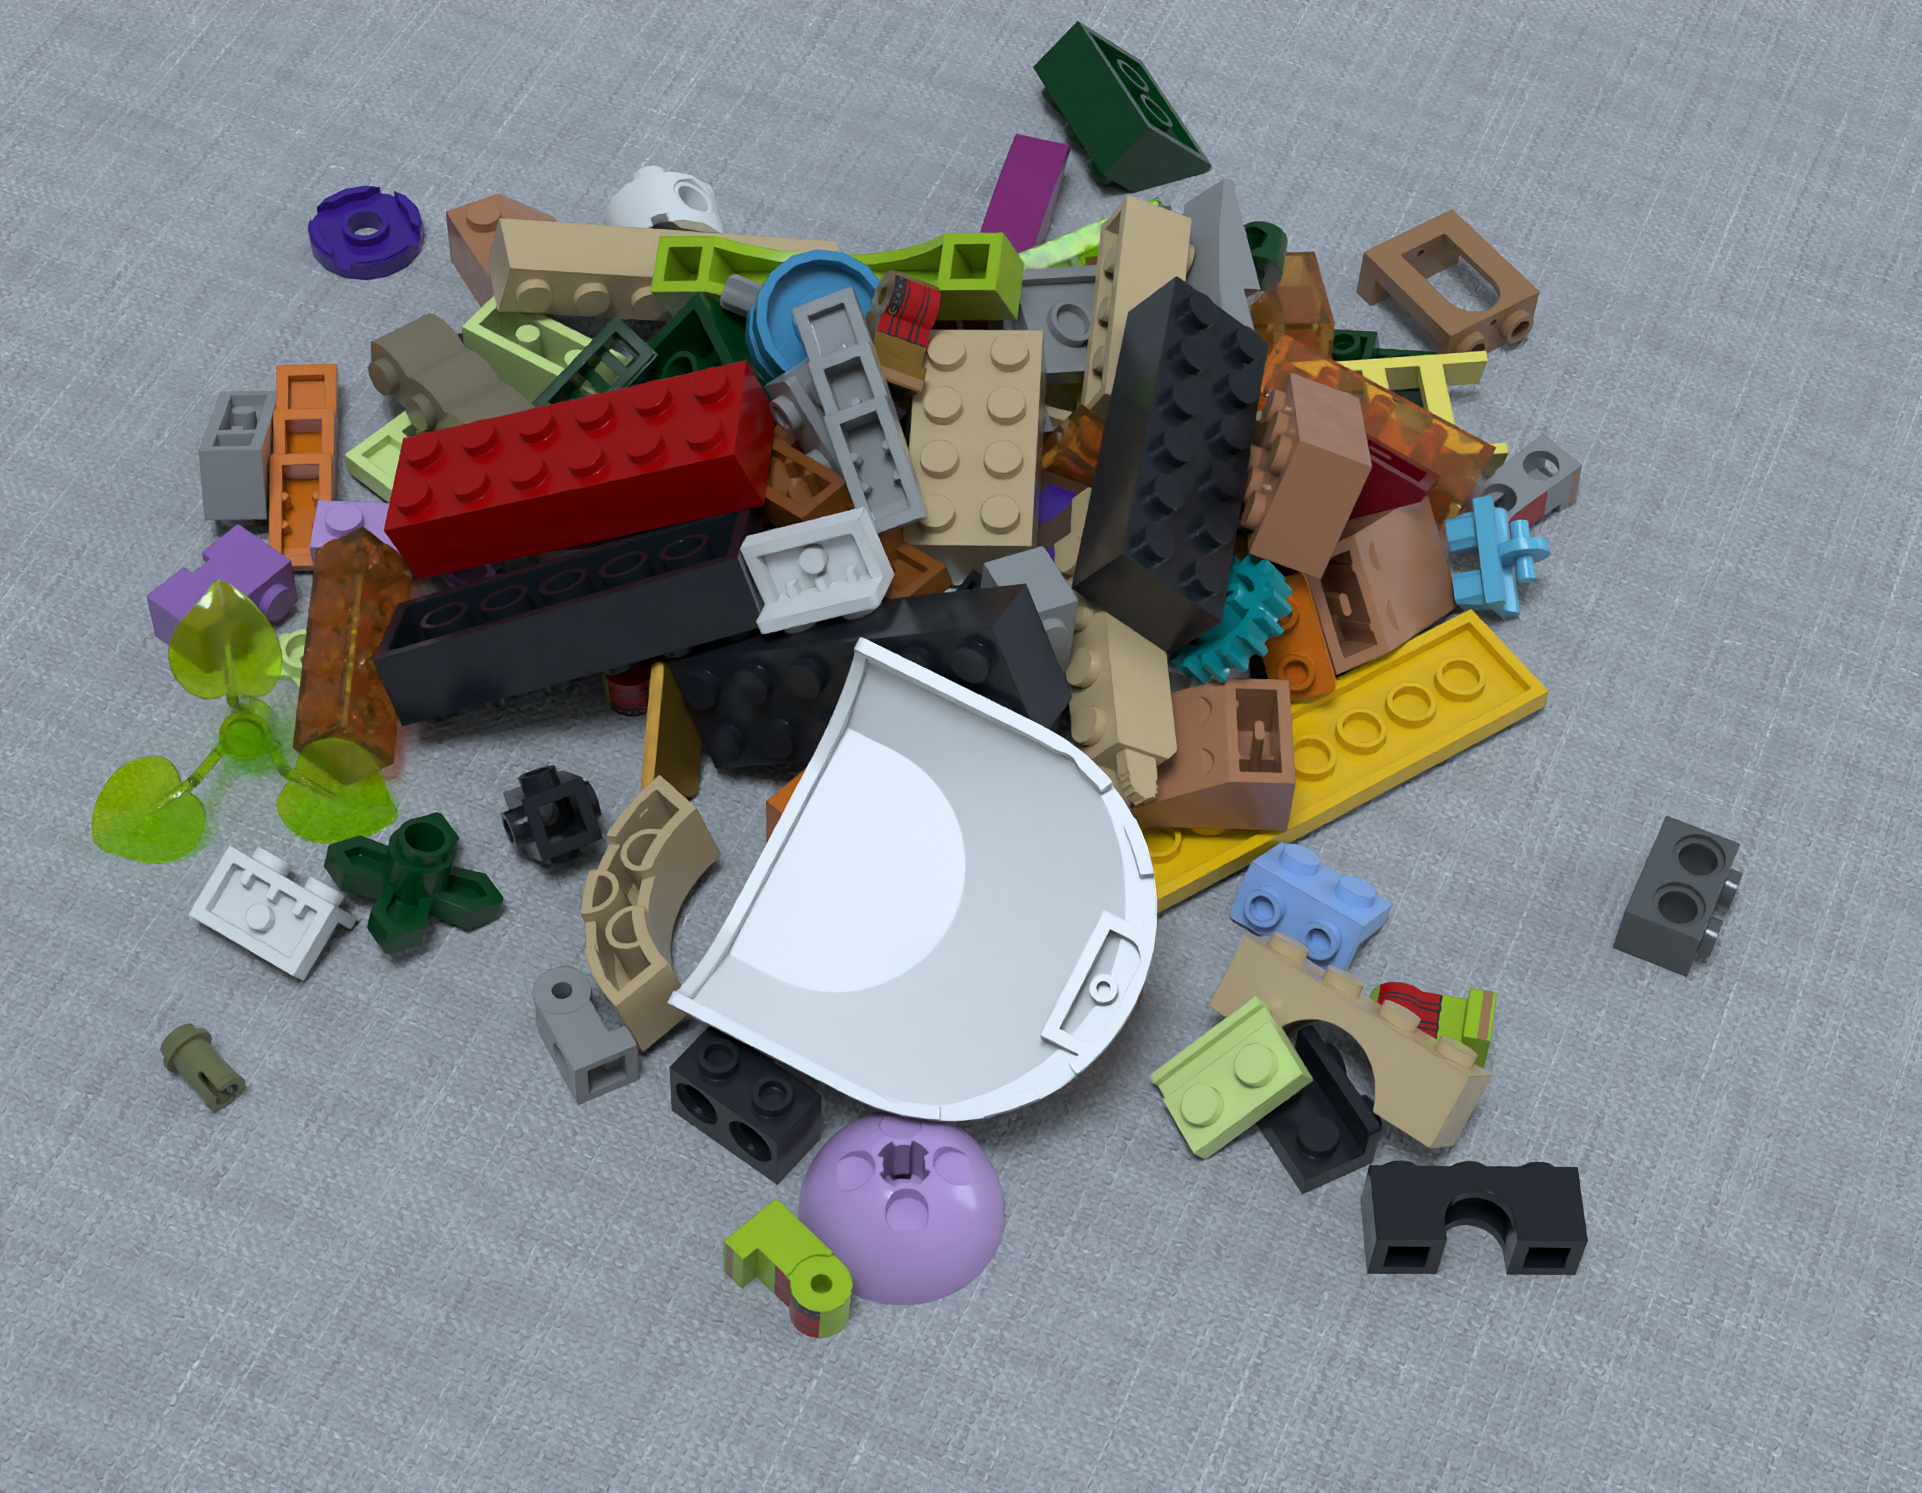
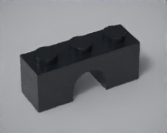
[1360,1160,1588,1275]

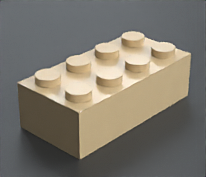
[903,330,1047,585]

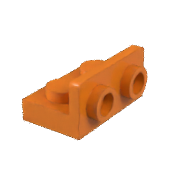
[1262,561,1337,701]

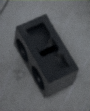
[669,1026,822,1185]

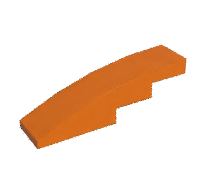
[269,364,339,571]

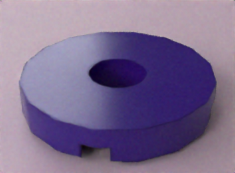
[308,185,424,280]

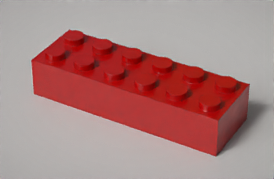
[383,360,775,579]

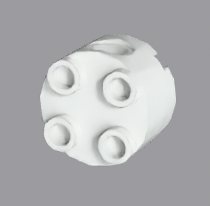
[603,165,725,233]

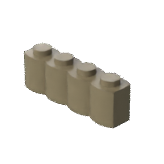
[368,313,533,432]

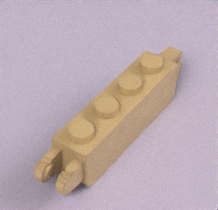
[1054,487,1177,810]

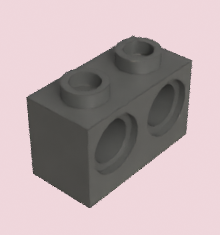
[1613,815,1743,977]

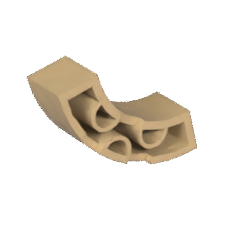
[580,775,721,1052]

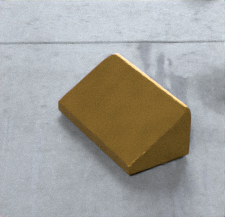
[641,662,702,797]

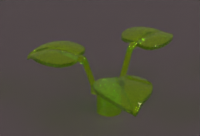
[91,579,398,863]

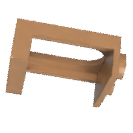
[1356,209,1540,354]

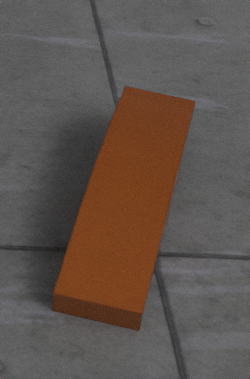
[756,436,953,600]

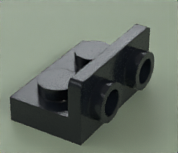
[1256,1025,1382,1194]

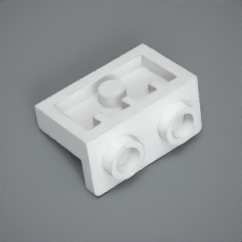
[188,845,357,981]

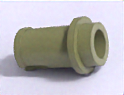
[160,1023,245,1111]

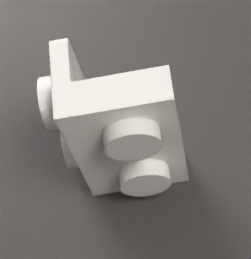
[740,507,895,634]

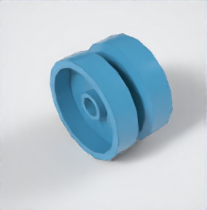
[745,249,880,383]

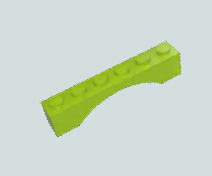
[650,232,1025,320]

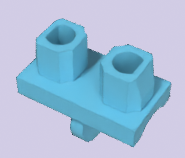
[1445,495,1550,618]

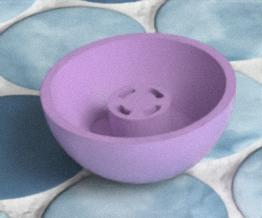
[798,1111,1004,1305]

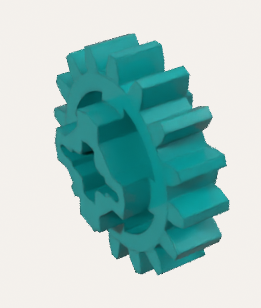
[1169,553,1293,685]

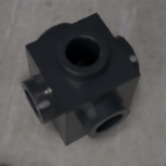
[501,765,603,865]

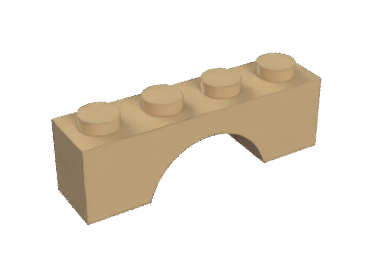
[1208,931,1492,1149]

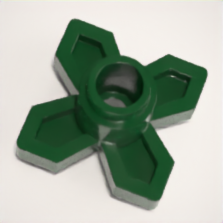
[324,812,504,954]

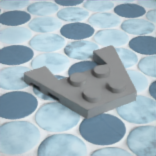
[993,265,1097,443]

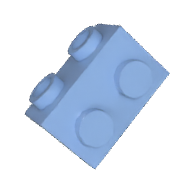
[1229,842,1393,971]

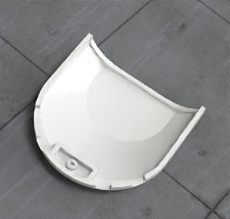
[667,637,1157,1121]

